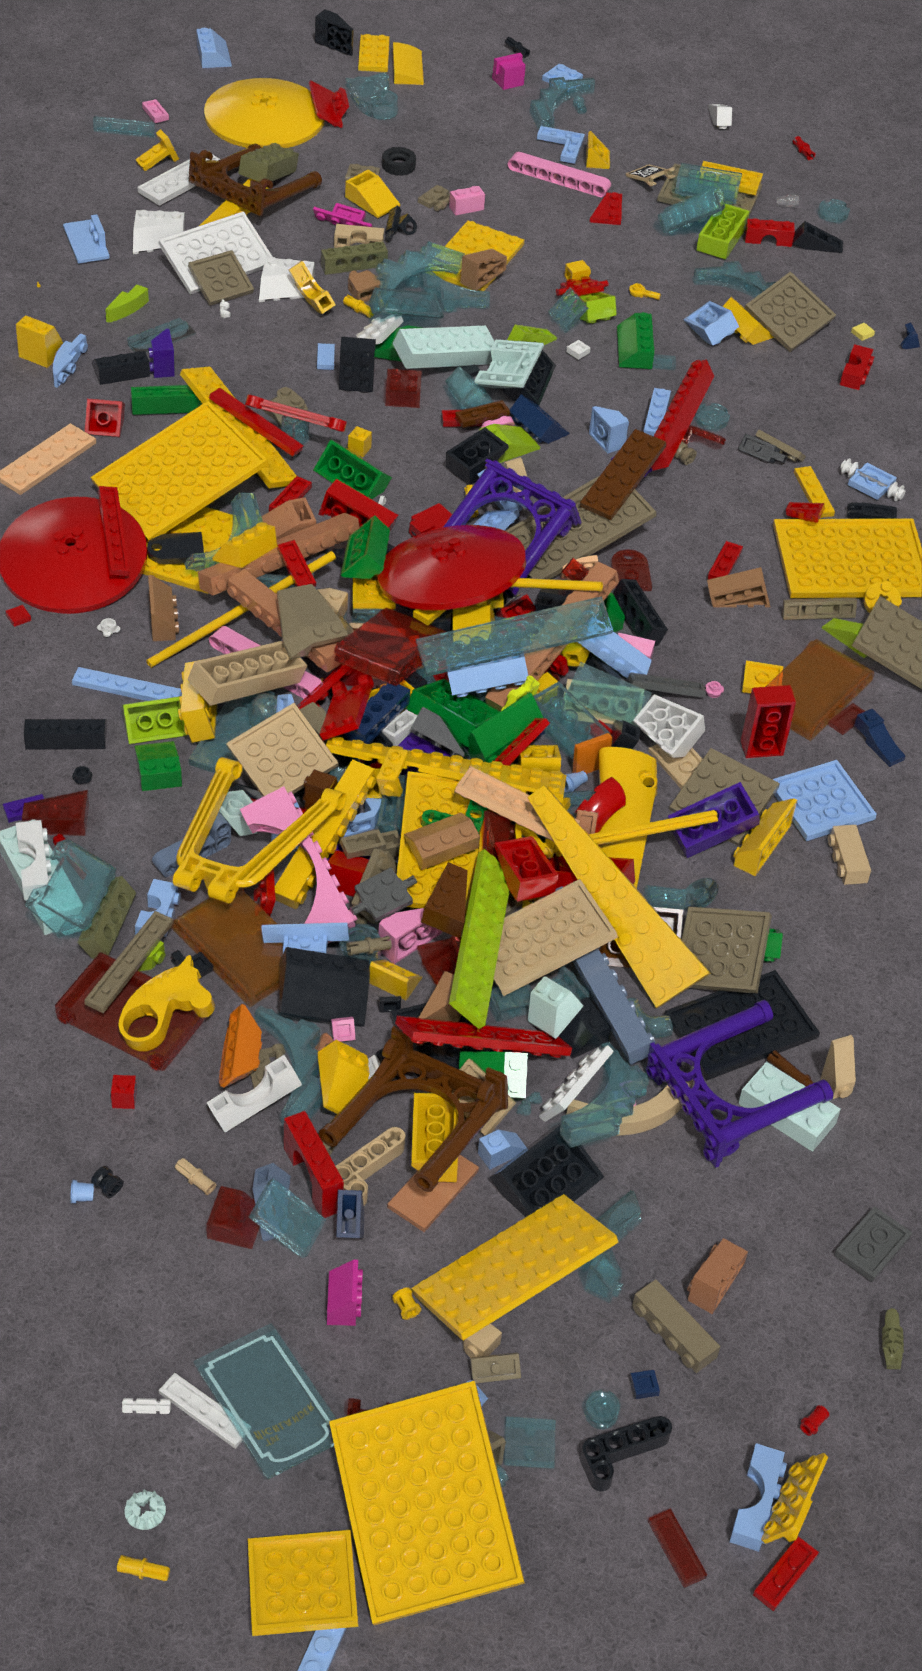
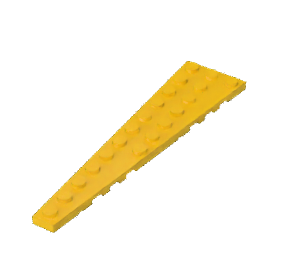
[326,737,567,802]

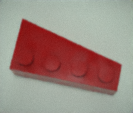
[318,479,398,531]

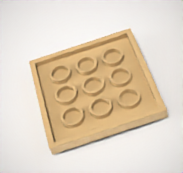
[226,703,339,797]

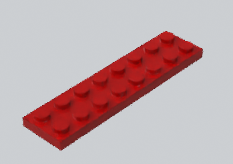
[395,1016,572,1058]

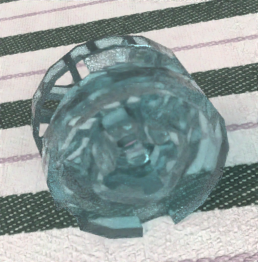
[584,1390,620,1430]

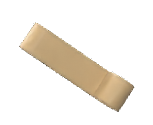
[336,1127,405,1205]

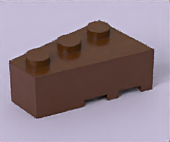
[303,769,338,810]

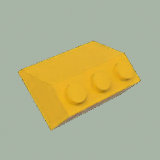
[722,297,774,345]
[212,522,277,568]

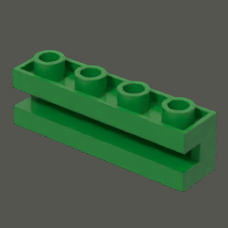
[131,385,202,415]

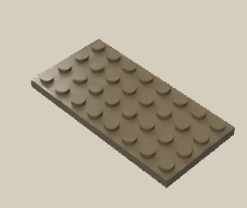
[506,476,656,579]

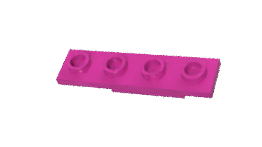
[313,203,373,227]

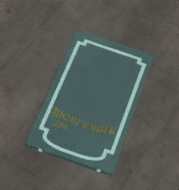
[193,1323,337,1480]

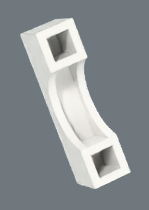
[16,820,53,900]
[207,1055,302,1132]

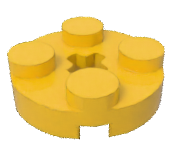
[863,581,902,613]

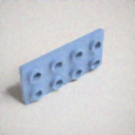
[63,214,110,263]

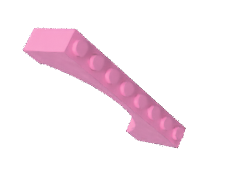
[240,786,358,943]

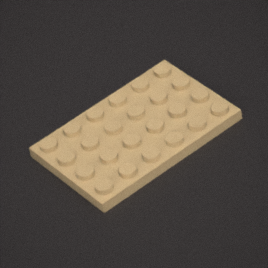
[494,879,618,996]

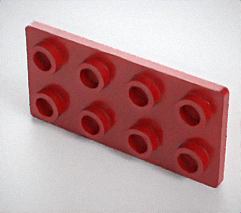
[309,80,349,128]

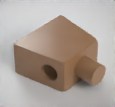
[348,270,385,302]

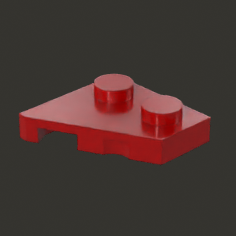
[786,502,825,523]

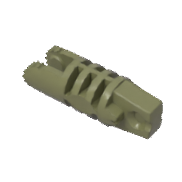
[882,1308,904,1370]

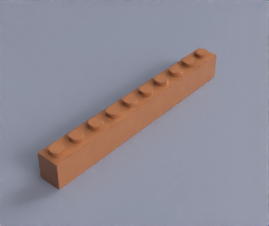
[198,513,359,595]
[485,562,619,712]

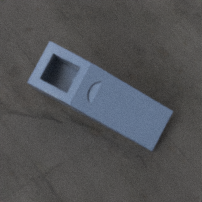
[253,1163,291,1241]

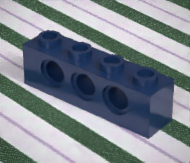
[344,680,410,744]

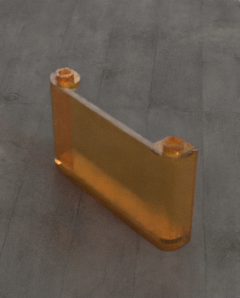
[765,639,875,741]
[171,888,284,1007]

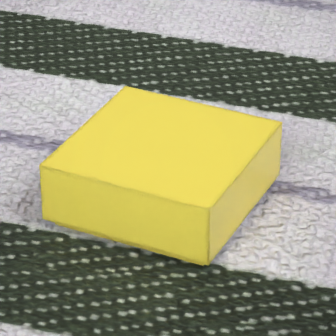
[851,323,875,341]

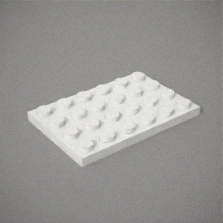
[158,211,272,295]

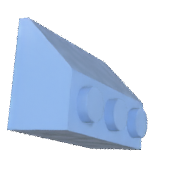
[196,28,232,68]

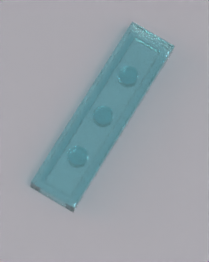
[93,116,156,138]

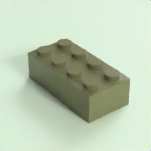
[238,143,299,182]

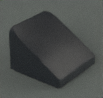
[378,996,401,1013]

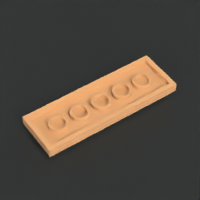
[0,423,96,495]
[455,766,580,843]

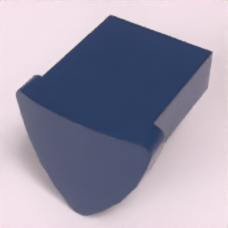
[900,322,920,349]

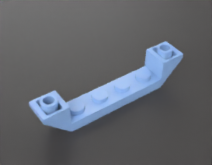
[271,796,385,851]

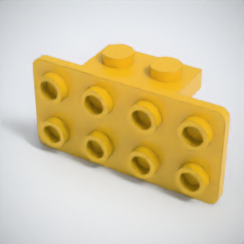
[761,1453,828,1544]

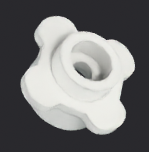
[97,618,120,637]

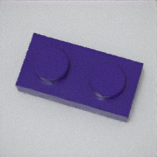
[3,794,48,823]

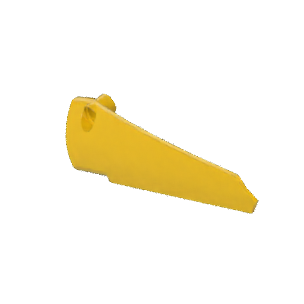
[599,747,658,889]

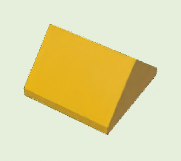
[586,131,610,169]
[369,960,422,1001]

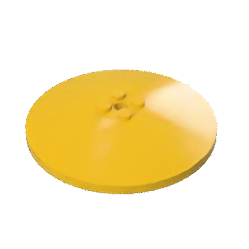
[204,78,325,148]

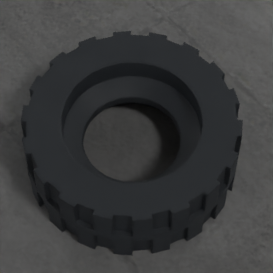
[382,147,416,176]

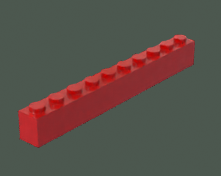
[651,359,714,471]

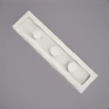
[159,1373,251,1449]

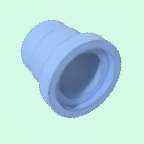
[70,1180,94,1204]

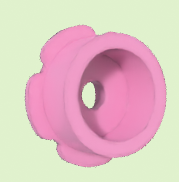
[705,681,724,698]

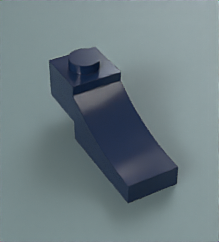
[854,708,905,767]

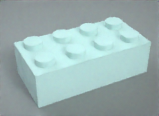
[739,1062,841,1152]

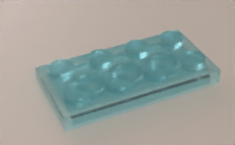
[565,662,652,726]

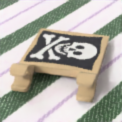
[626,164,675,186]

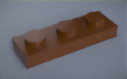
[455,400,510,428]

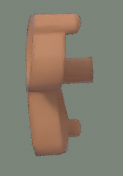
[315,1033,333,1060]

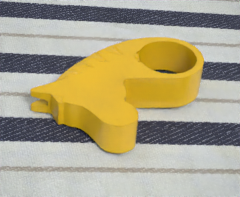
[119,955,215,1051]

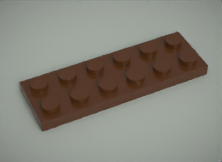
[580,429,666,520]

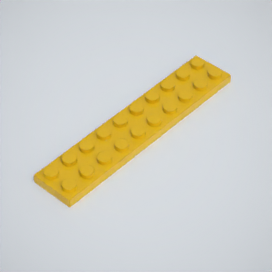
[180,367,297,488]

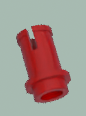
[800,1405,830,1436]

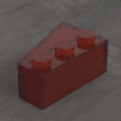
[22,790,89,836]

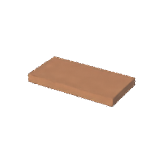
[387,1155,479,1232]

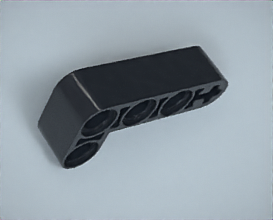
[580,1416,672,1492]

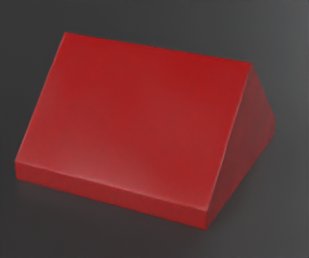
[328,850,369,898]

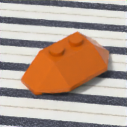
[219,1004,262,1087]

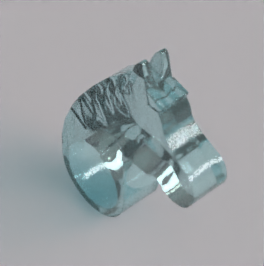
[345,73,398,119]

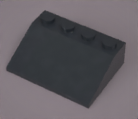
[279,947,370,1027]
[490,1121,604,1217]

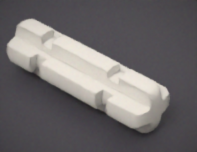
[122,1398,171,1414]

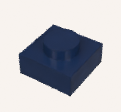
[630,1370,660,1399]

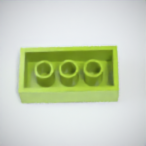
[697,202,750,259]

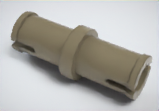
[346,936,392,956]

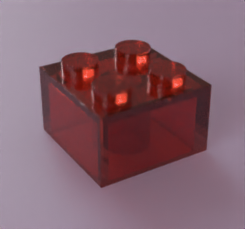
[385,369,422,408]

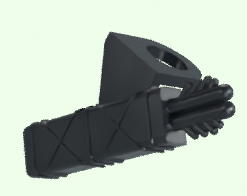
[385,205,417,241]

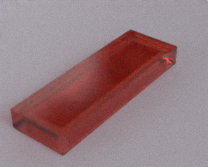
[648,1508,708,1588]

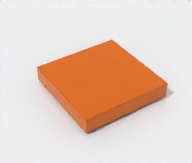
[572,733,612,774]

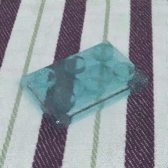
[249,1178,326,1258]

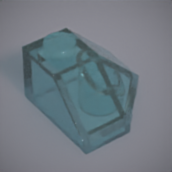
[584,1248,623,1303]

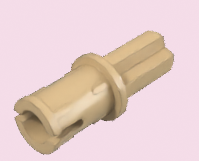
[175,1158,216,1195]

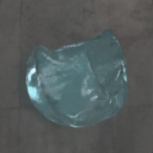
[248,693,277,727]

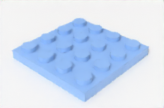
[773,760,877,841]

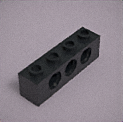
[612,579,668,646]

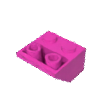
[327,1260,363,1326]

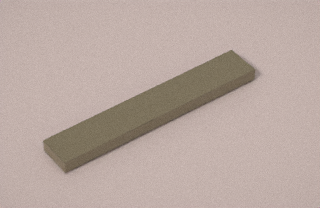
[84,911,174,1013]

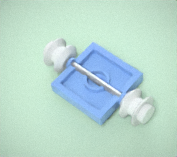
[840,458,906,501]

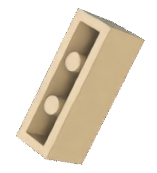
[828,825,871,885]

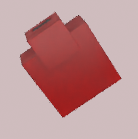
[409,503,452,537]

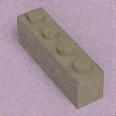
[632,1279,720,1373]

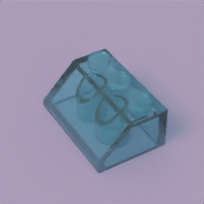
[445,366,494,410]

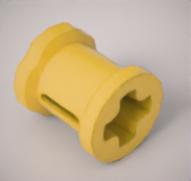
[392,1287,421,1320]

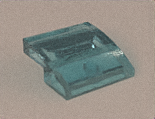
[548,287,588,333]
[504,1417,556,1469]

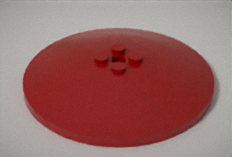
[0,497,148,614]
[377,525,526,610]

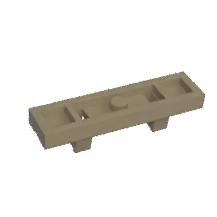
[782,598,857,620]

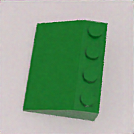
[406,679,500,747]

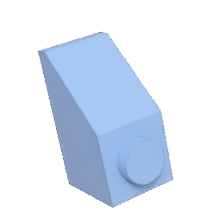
[478,1129,527,1170]

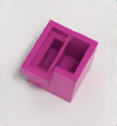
[492,53,526,90]

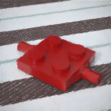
[556,276,609,297]

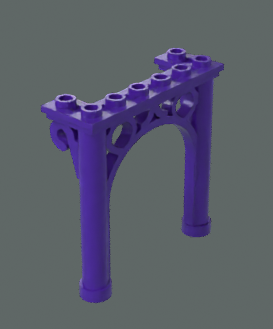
[443,459,582,597]
[646,1000,833,1168]

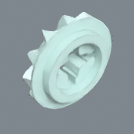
[125,1489,166,1530]

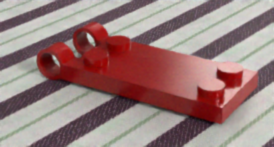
[320,673,374,740]

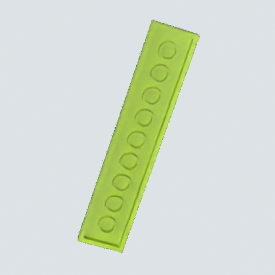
[449,849,510,1029]

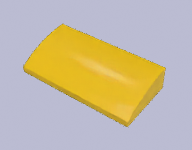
[393,42,424,85]

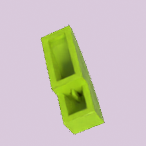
[105,284,149,323]

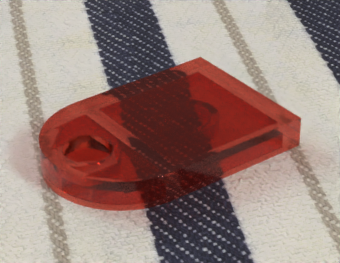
[611,549,652,591]

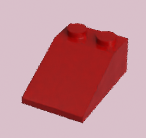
[494,836,558,901]

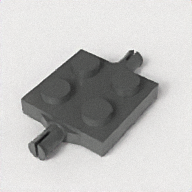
[350,868,417,922]

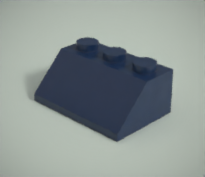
[510,395,570,444]

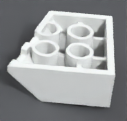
[133,210,185,254]
[259,257,314,302]
[633,694,705,758]

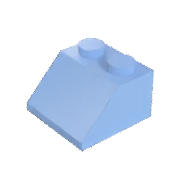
[589,406,629,454]

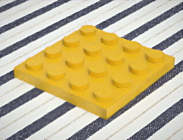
[248,1530,358,1636]

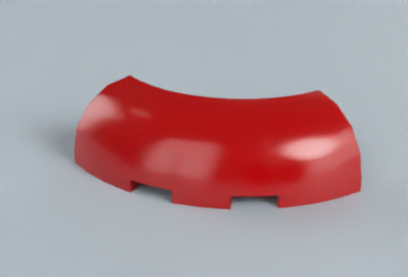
[575,777,626,833]

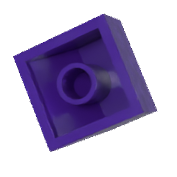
[148,329,175,378]

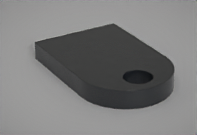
[147,532,205,564]

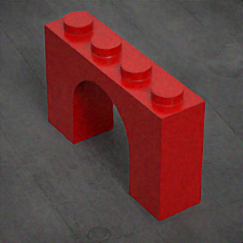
[284,1111,344,1219]

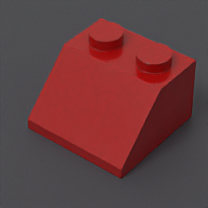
[85,399,125,437]

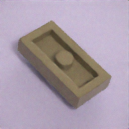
[470,1352,521,1383]

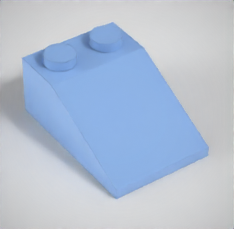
[683,301,739,346]

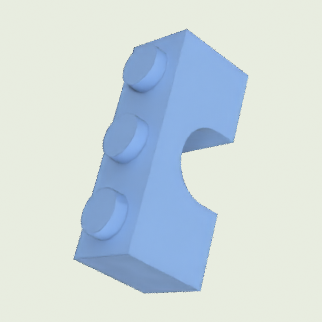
[135,879,181,941]

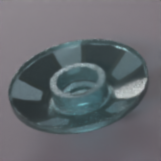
[681,878,719,910]

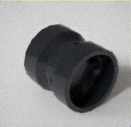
[91,1166,124,1198]

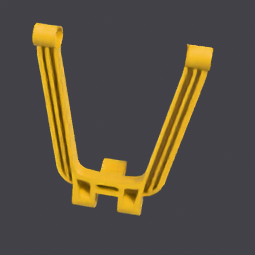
[173,757,347,903]

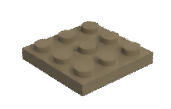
[188,250,254,306]

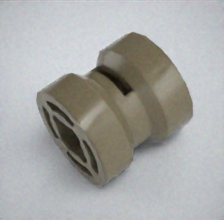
[674,441,697,465]

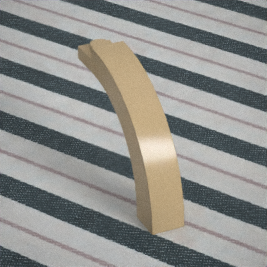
[566,1080,694,1135]

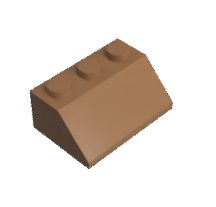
[148,575,179,641]
[404,813,480,870]

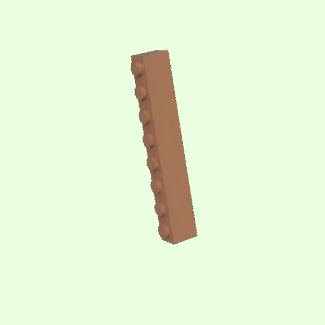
[227,570,345,673]

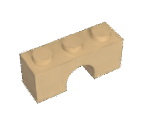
[334,224,384,248]

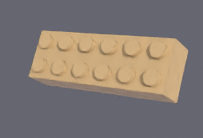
[188,641,307,706]

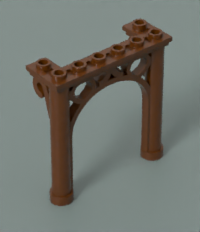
[189,143,322,216]
[319,1026,508,1192]

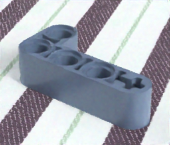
[152,812,231,877]

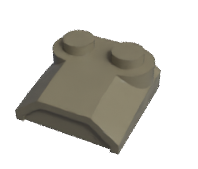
[263,387,308,426]

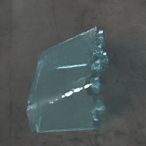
[25,839,116,937]

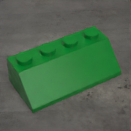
[617,312,655,369]
[313,440,392,499]
[341,515,390,579]
[468,692,543,763]

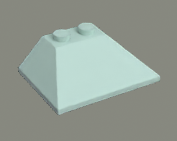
[474,340,544,388]

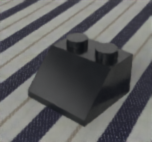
[559,997,611,1059]

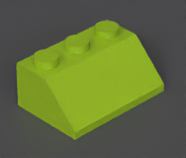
[121,696,187,744]

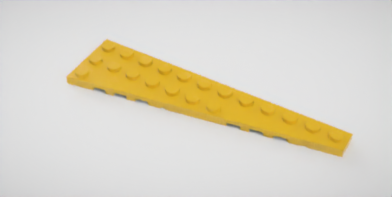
[527,786,711,1008]

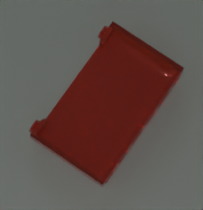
[334,607,448,686]
[55,952,207,1071]

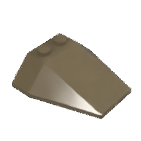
[277,584,359,659]

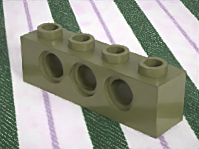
[321,242,388,275]
[77,876,136,959]

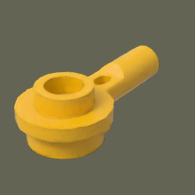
[629,283,661,300]

